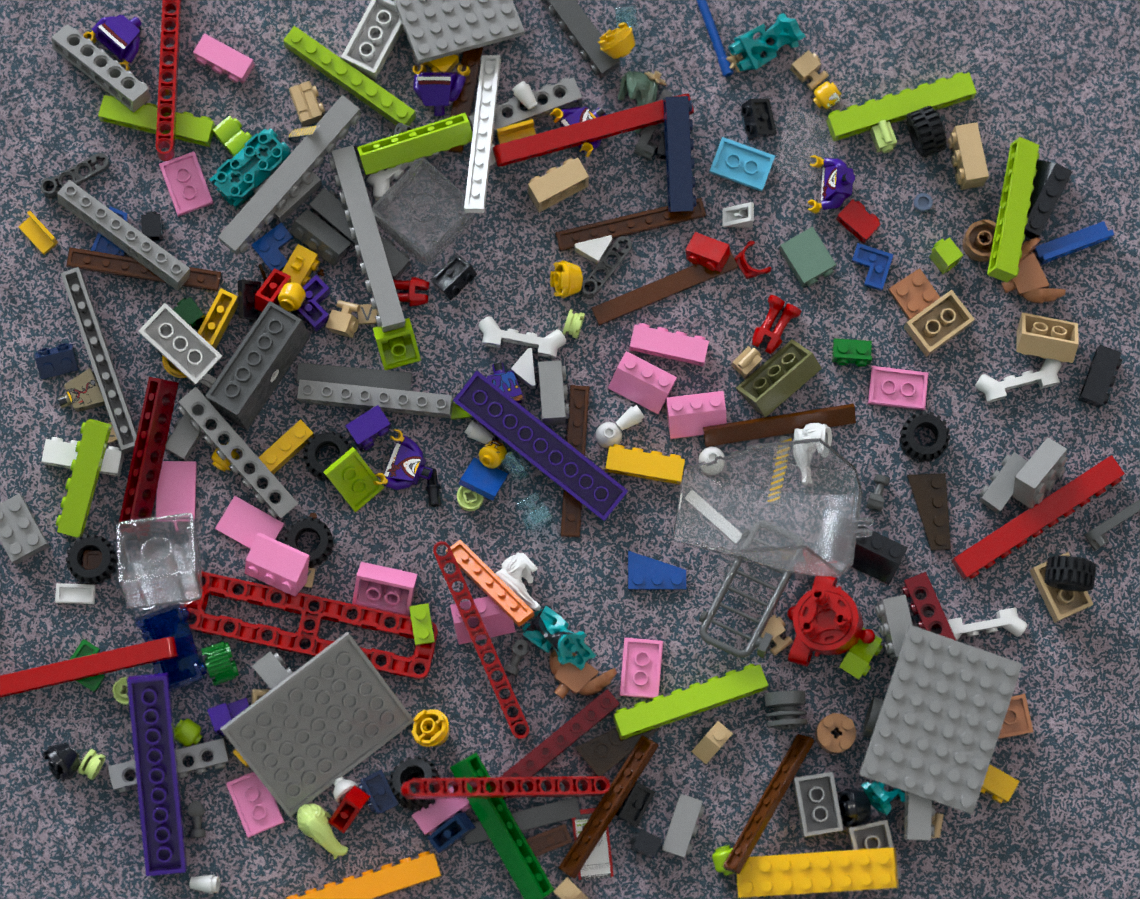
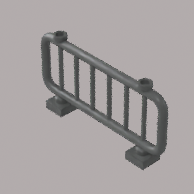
[699,520,814,658]

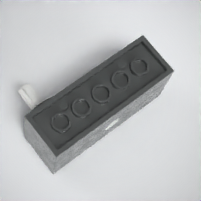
[199,301,310,430]

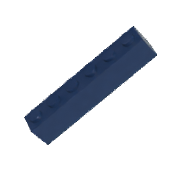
[663,96,696,212]

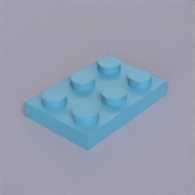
[709,137,775,192]

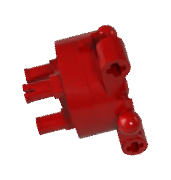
[787,572,875,667]

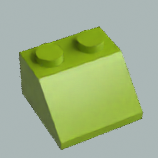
[373,318,421,370]

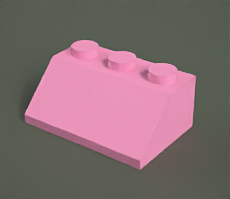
[608,351,677,415]
[665,391,727,439]
[245,533,310,596]
[352,562,418,616]
[450,596,515,645]

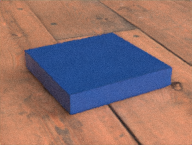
[459,457,508,501]

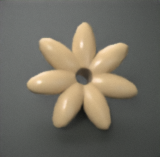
[726,51,743,73]
[645,71,666,85]

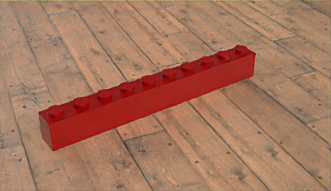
[951,455,1125,580]

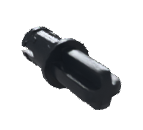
[426,468,441,507]

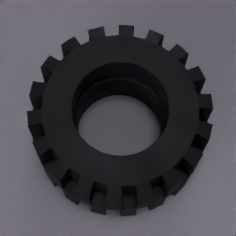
[907,106,947,158]
[899,411,950,462]
[304,430,351,482]
[284,517,334,568]
[66,534,118,585]
[1044,555,1096,592]
[389,756,440,811]

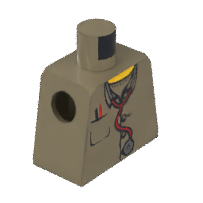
[57,368,105,412]

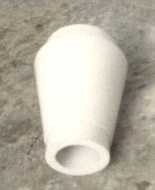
[512,81,538,110]
[616,405,645,431]
[464,420,494,444]
[190,874,220,894]

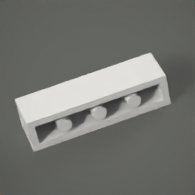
[41,437,124,477]

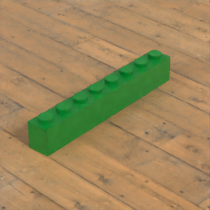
[450,752,554,899]

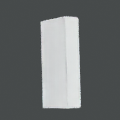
[55,583,96,604]

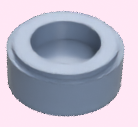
[913,193,933,213]

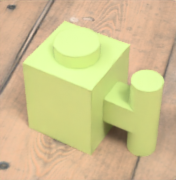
[870,120,897,153]

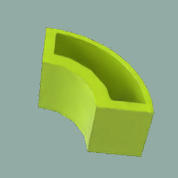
[839,628,883,679]

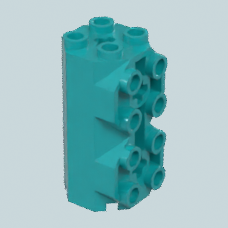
[209,128,291,210]

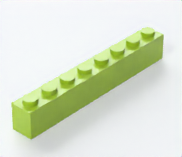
[283,26,416,126]
[826,72,977,142]
[987,137,1039,282]
[613,664,769,740]

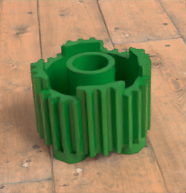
[201,641,239,686]

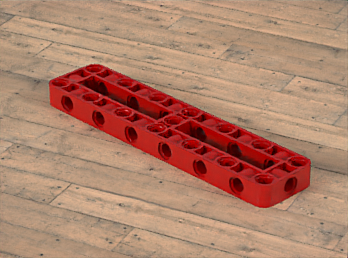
[181,571,438,680]

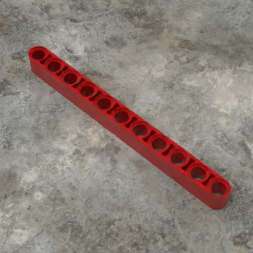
[156,0,181,161]
[492,94,694,167]
[433,541,529,739]
[0,637,178,698]
[401,776,610,799]

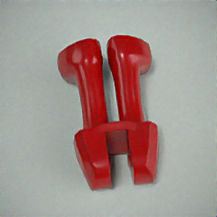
[393,277,429,307]
[752,295,802,355]

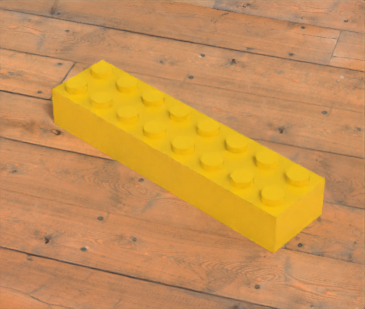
[737,847,899,898]

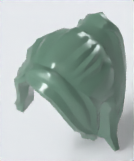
[618,71,658,133]

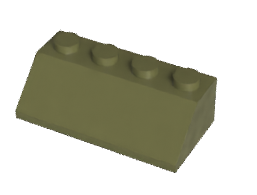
[736,339,822,417]

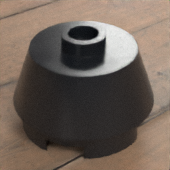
[43,743,81,782]
[838,788,871,827]

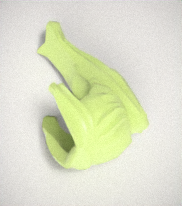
[297,803,348,859]

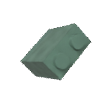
[779,227,836,287]

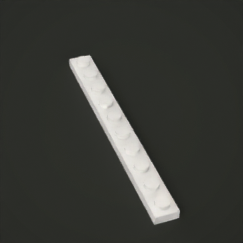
[464,55,501,213]

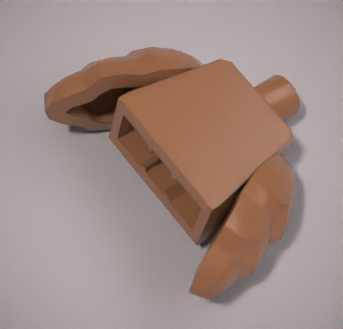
[1001,237,1066,304]
[549,647,617,699]

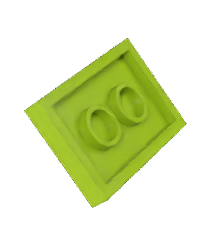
[323,447,385,512]

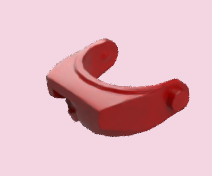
[734,240,772,279]

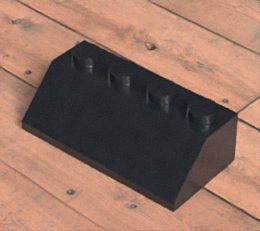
[1024,160,1073,239]
[819,514,908,585]

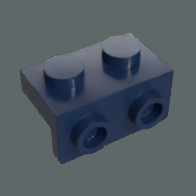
[35,343,79,380]
[359,769,400,815]

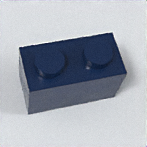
[427,812,476,853]

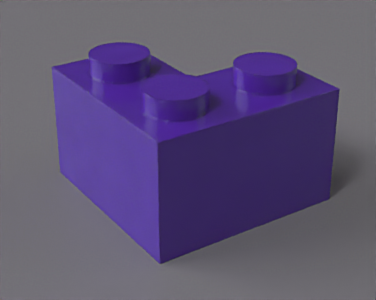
[296,275,331,332]
[345,405,391,451]
[207,698,250,736]

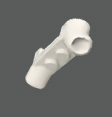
[367,152,439,201]
[478,316,566,359]
[975,358,1062,403]
[948,608,1027,641]

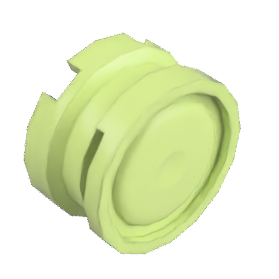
[563,309,585,339]
[457,486,484,511]
[112,677,129,705]
[78,749,106,780]

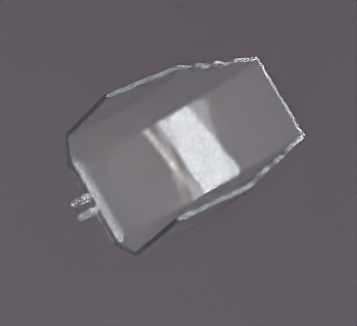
[672,438,874,576]

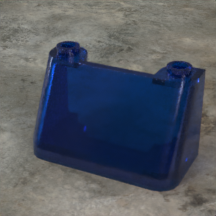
[135,604,207,692]

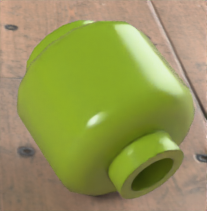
[174,718,203,747]
[712,845,734,876]

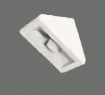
[722,202,754,228]
[574,235,612,264]
[511,348,536,389]

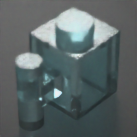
[615,6,638,28]
[501,450,530,482]
[517,492,553,532]

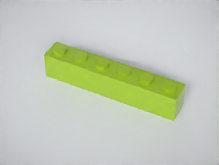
[98,94,215,147]
[357,113,473,175]
[56,419,112,538]

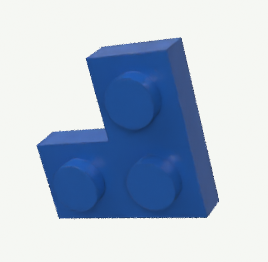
[251,222,293,272]
[851,243,894,291]

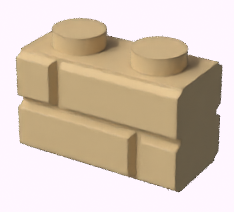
[289,81,325,127]

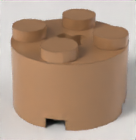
[962,219,996,262]
[815,713,856,754]

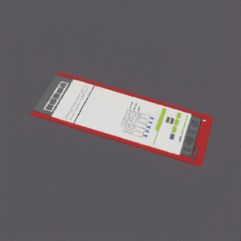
[572,808,614,880]

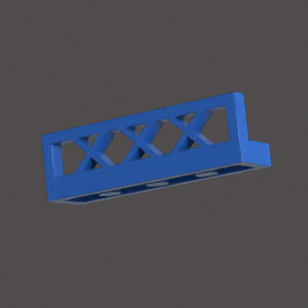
[1034,221,1114,265]

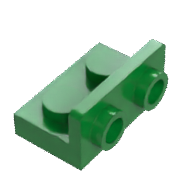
[832,338,872,367]

